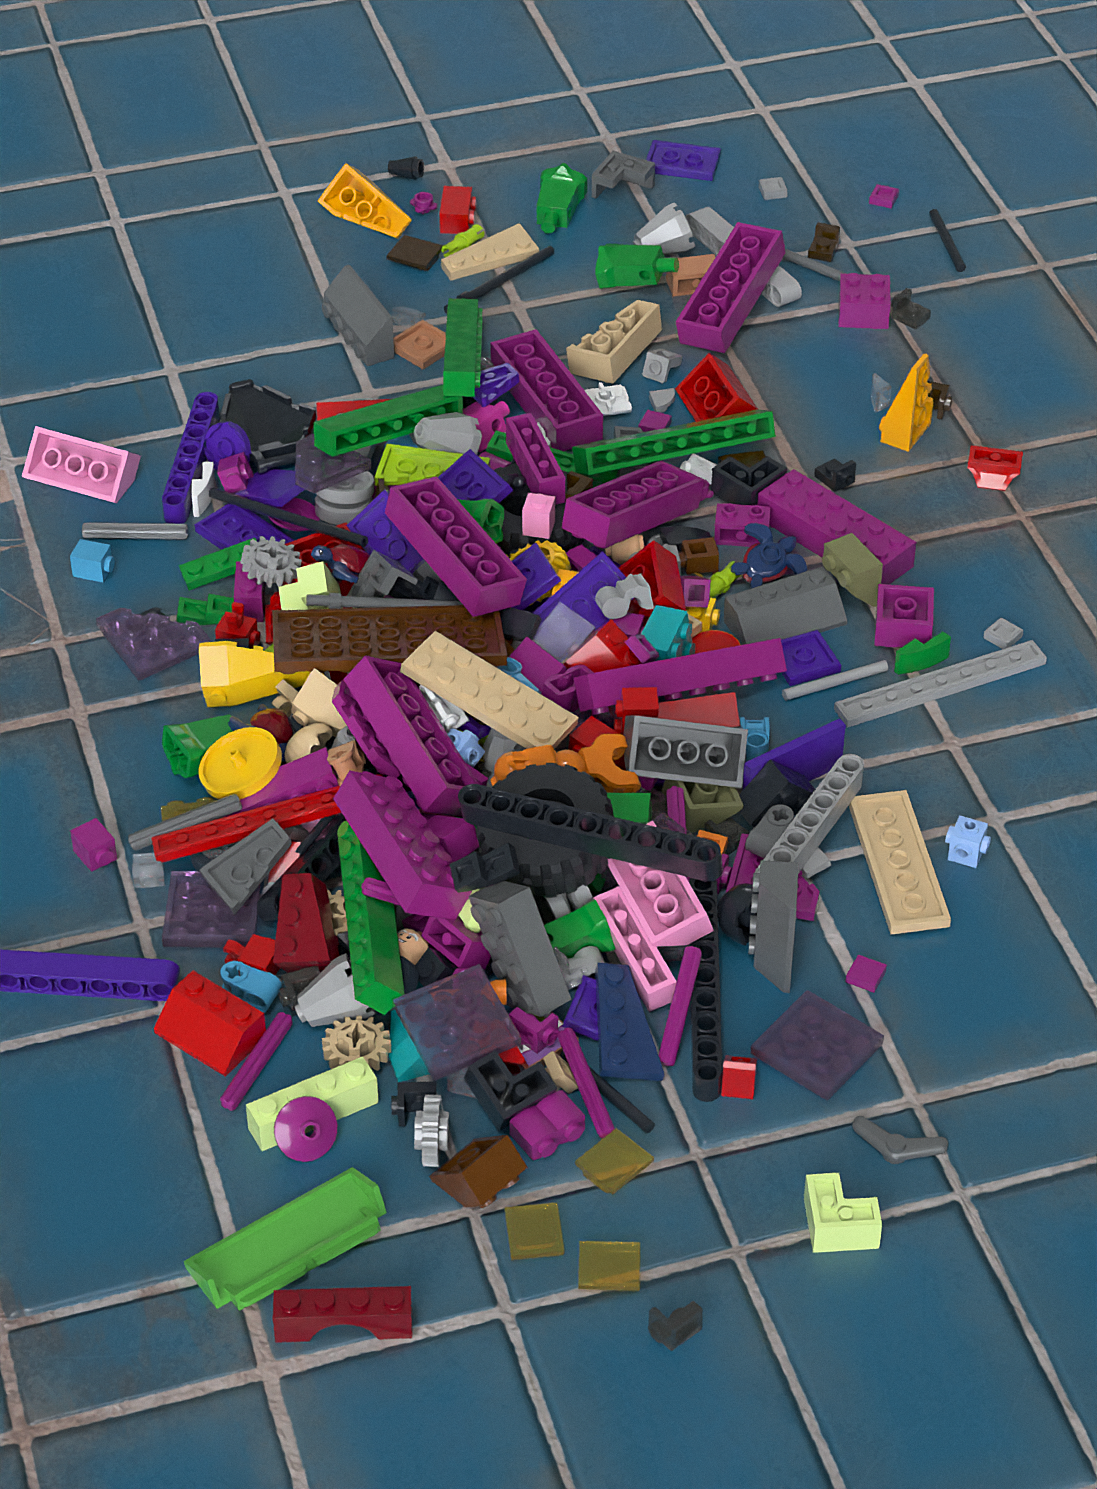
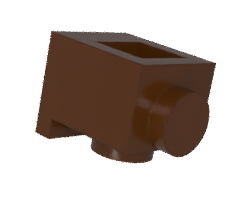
[678,537,719,575]

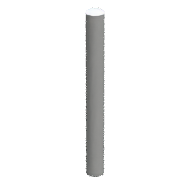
[782,660,888,701]

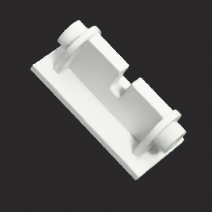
[419,684,469,733]

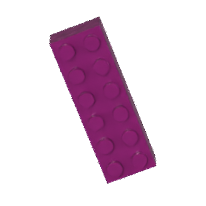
[676,222,786,353]
[490,329,603,451]
[562,460,704,548]
[757,469,916,585]
[385,476,527,617]
[343,656,479,817]
[333,770,472,920]

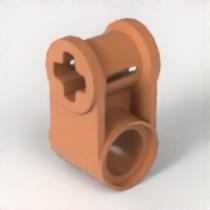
[327,739,366,786]

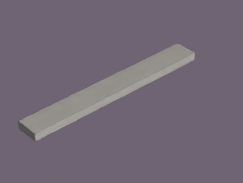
[834,640,1047,728]

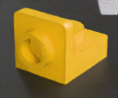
[686,598,720,633]

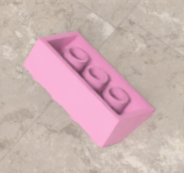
[22,426,141,503]
[608,821,714,947]

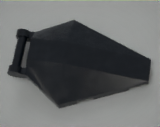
[218,379,316,474]

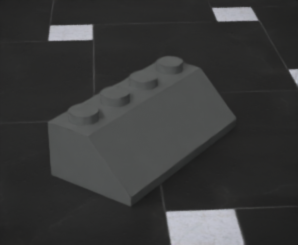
[322,265,394,367]
[724,566,847,645]
[624,715,748,788]
[748,860,798,993]

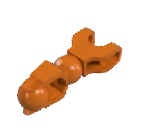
[491,734,641,793]

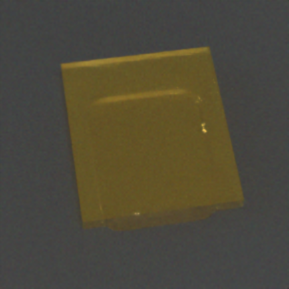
[575,1128,654,1195]
[504,1202,565,1260]
[578,1241,640,1291]

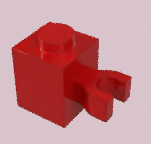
[215,602,261,649]
[223,934,280,976]

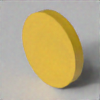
[199,727,282,799]

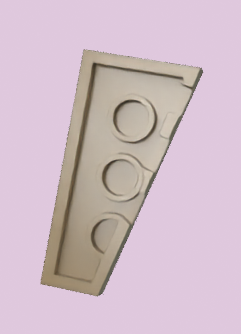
[441,223,539,280]

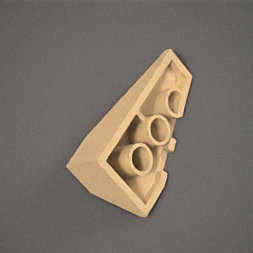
[291,668,347,737]

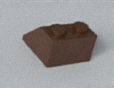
[429,1135,528,1208]

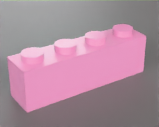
[593,886,677,1012]

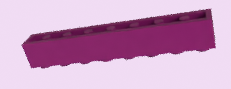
[574,638,787,715]

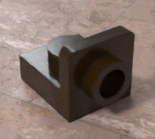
[808,222,840,262]
[927,381,953,420]
[565,471,593,501]

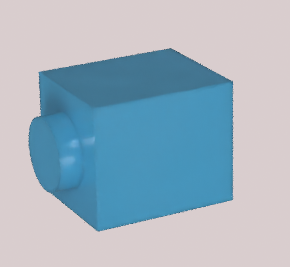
[70,539,115,582]

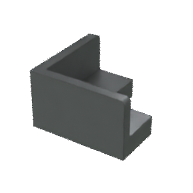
[592,151,655,199]
[347,550,418,598]

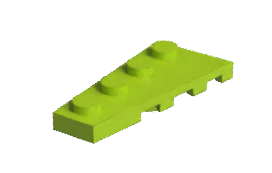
[374,444,490,486]

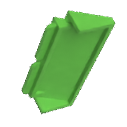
[183,1167,387,1311]

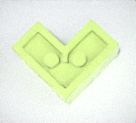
[804,1173,882,1253]

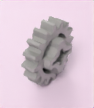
[240,536,302,588]
[414,1095,450,1167]

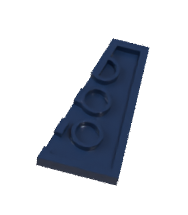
[595,963,665,1081]

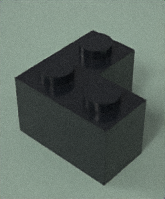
[711,456,787,505]
[739,759,816,827]
[463,1050,558,1131]

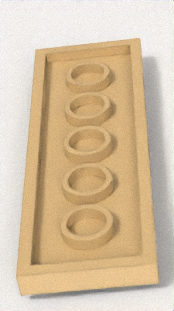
[400,631,579,749]
[848,790,951,934]

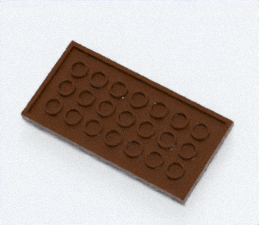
[272,605,507,674]

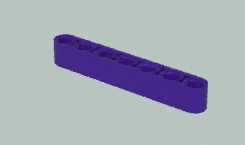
[162,392,220,524]
[0,949,180,1001]

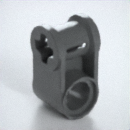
[745,805,794,858]

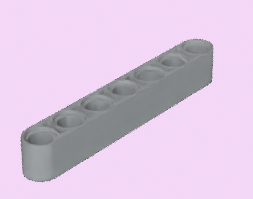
[685,207,802,307]
[755,754,864,874]

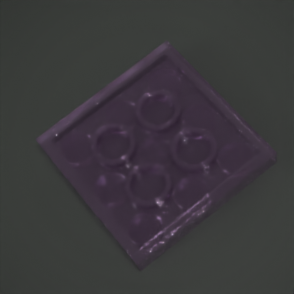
[162,871,262,948]
[393,964,521,1081]
[750,990,884,1101]

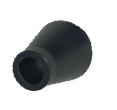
[388,156,424,180]

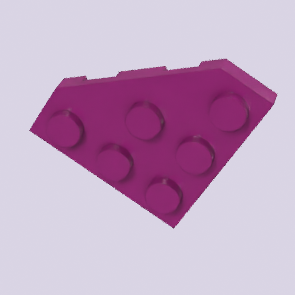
[331,680,401,778]
[726,833,820,921]

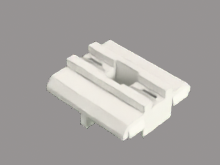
[584,382,632,416]

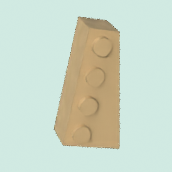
[566,300,662,384]

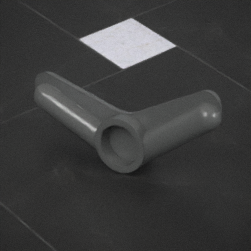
[852,1116,948,1164]

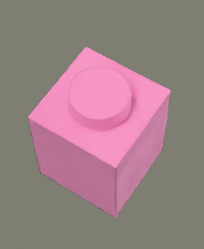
[522,493,555,539]

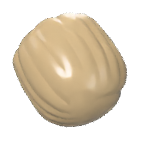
[285,723,333,764]

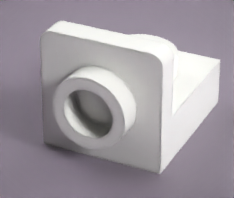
[680,454,716,485]

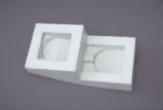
[192,462,215,517]

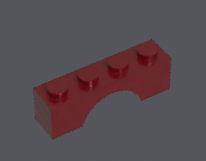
[273,1286,412,1343]

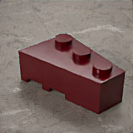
[273,873,339,974]

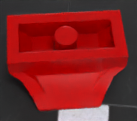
[967,445,1023,491]

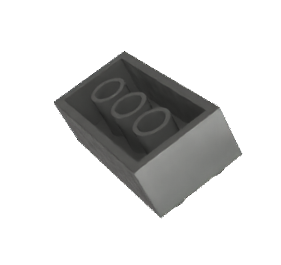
[468,881,572,1017]

